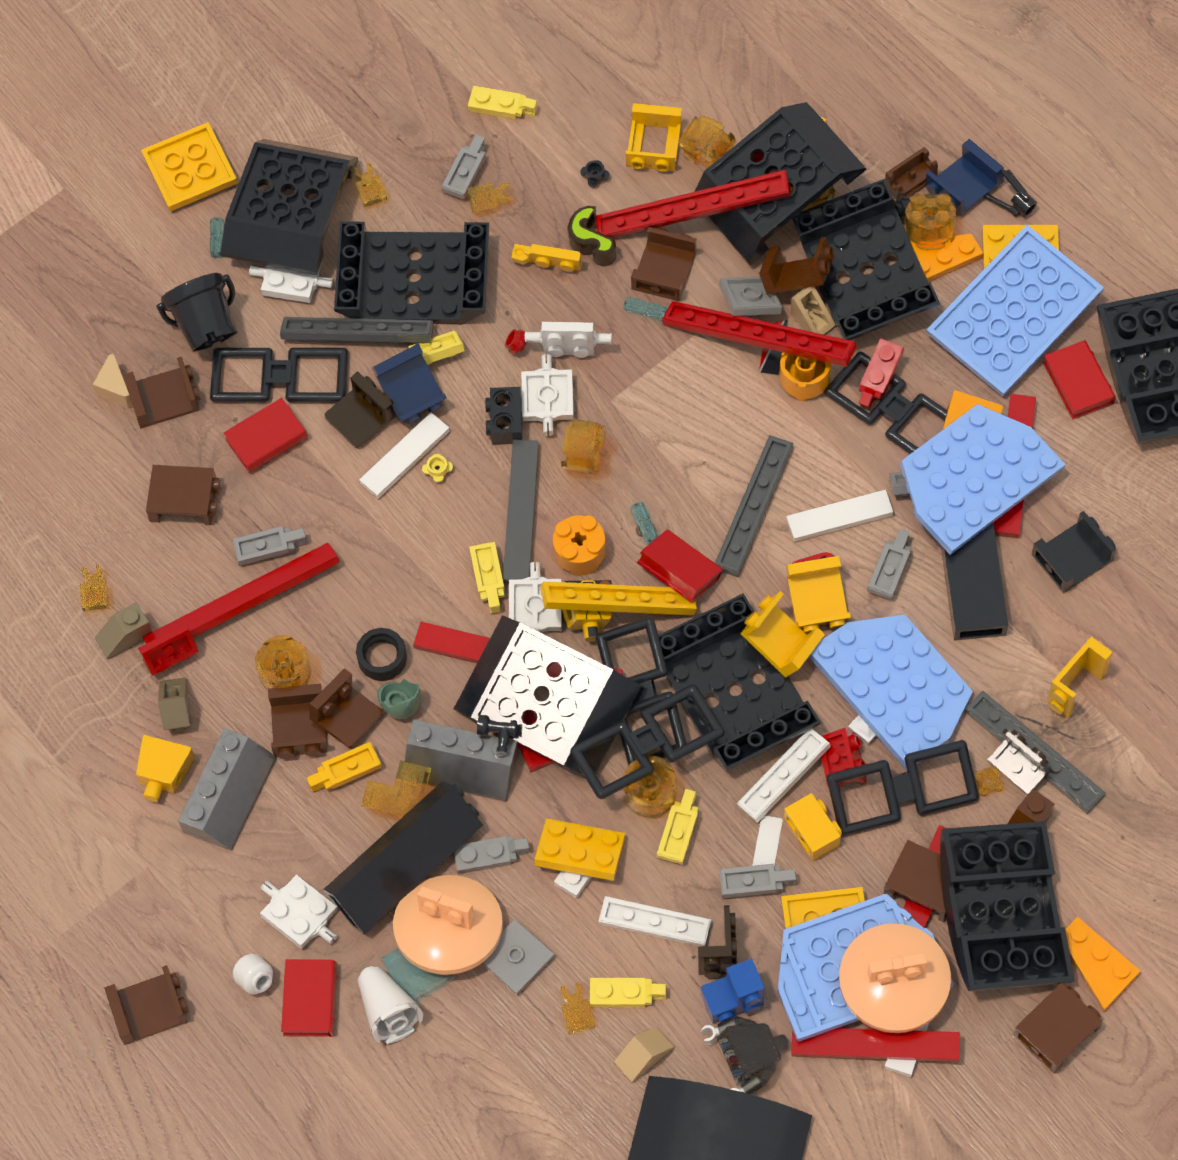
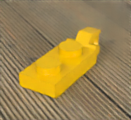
[511,244,583,272]
[306,742,382,792]

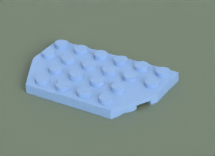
[900,404,1066,555]
[809,615,973,771]
[777,894,954,1042]

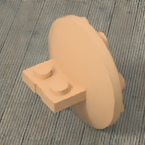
[393,875,503,975]
[839,923,951,1033]

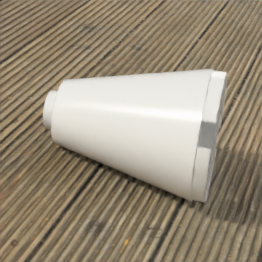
[358,966,423,1044]

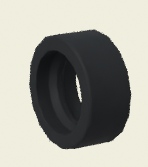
[356,628,407,681]

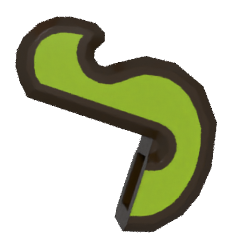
[567,205,616,266]

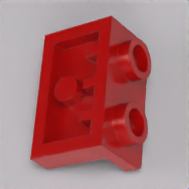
[138,624,199,676]
[821,727,867,787]

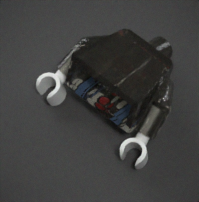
[701,1017,789,1095]

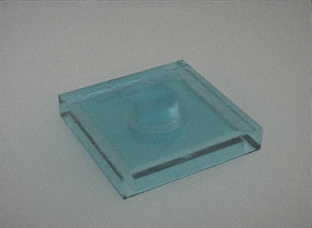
[381,948,456,1002]

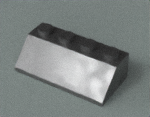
[402,719,519,802]
[178,728,276,851]

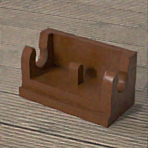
[885,147,938,200]

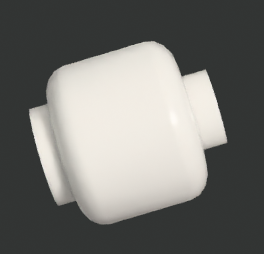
[233,954,274,995]

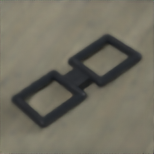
[210,348,349,402]
[824,351,948,454]
[596,617,686,769]
[570,685,725,799]
[826,740,979,836]

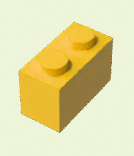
[784,793,842,862]

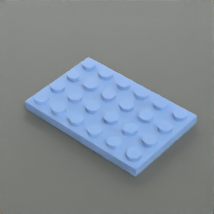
[926,225,1104,397]

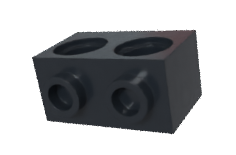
[485,387,523,445]

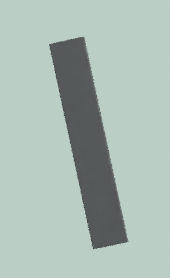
[280,317,434,343]
[715,435,793,577]
[503,440,539,583]
[965,691,1106,814]

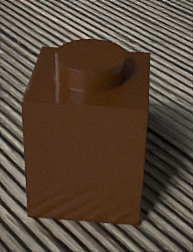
[1007,788,1055,824]

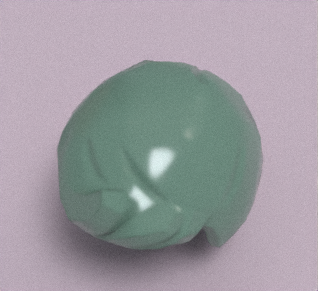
[377,679,421,719]

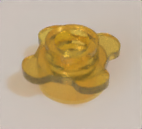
[974,767,1004,796]

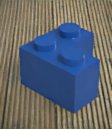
[700,958,765,1024]

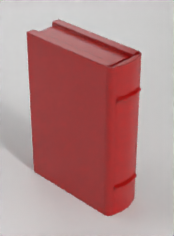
[1043,340,1116,420]
[224,398,308,473]
[637,529,723,603]
[281,959,338,1037]

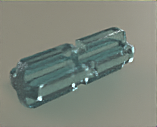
[210,217,224,258]
[624,297,667,320]
[631,502,659,545]

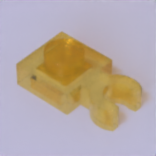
[354,163,388,208]
[467,183,513,213]
[80,565,109,611]
[561,982,595,1035]

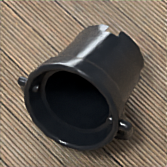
[156,273,238,352]

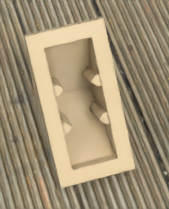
[791,287,836,335]
[93,353,133,408]
[614,1027,674,1083]

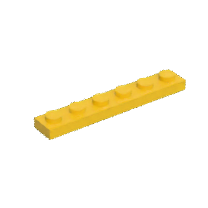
[540,581,697,615]

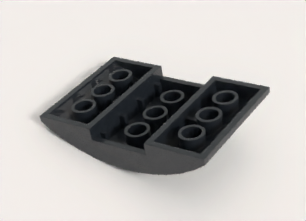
[1097,289,1178,444]
[940,821,1075,991]
[628,1076,812,1160]

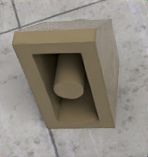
[95,602,152,660]
[158,677,191,731]

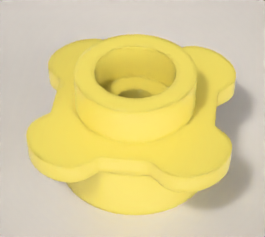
[422,454,453,482]

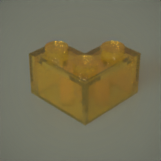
[361,760,431,817]

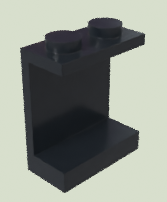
[1031,511,1116,593]

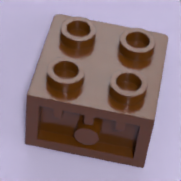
[310,668,383,748]

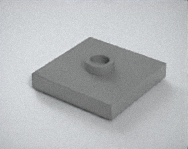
[719,277,782,316]
[481,919,555,996]

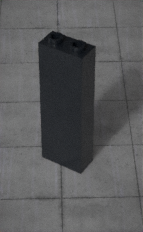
[941,523,1008,641]
[323,781,483,934]

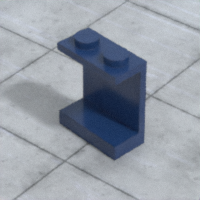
[926,139,1004,216]
[372,343,447,424]

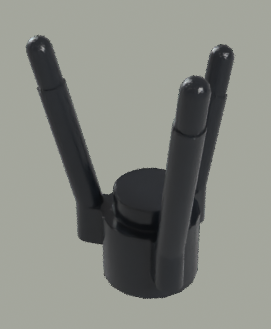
[984,170,1037,217]

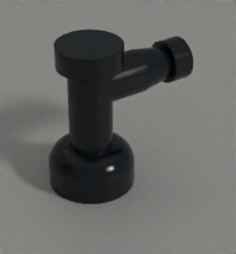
[477,715,517,755]

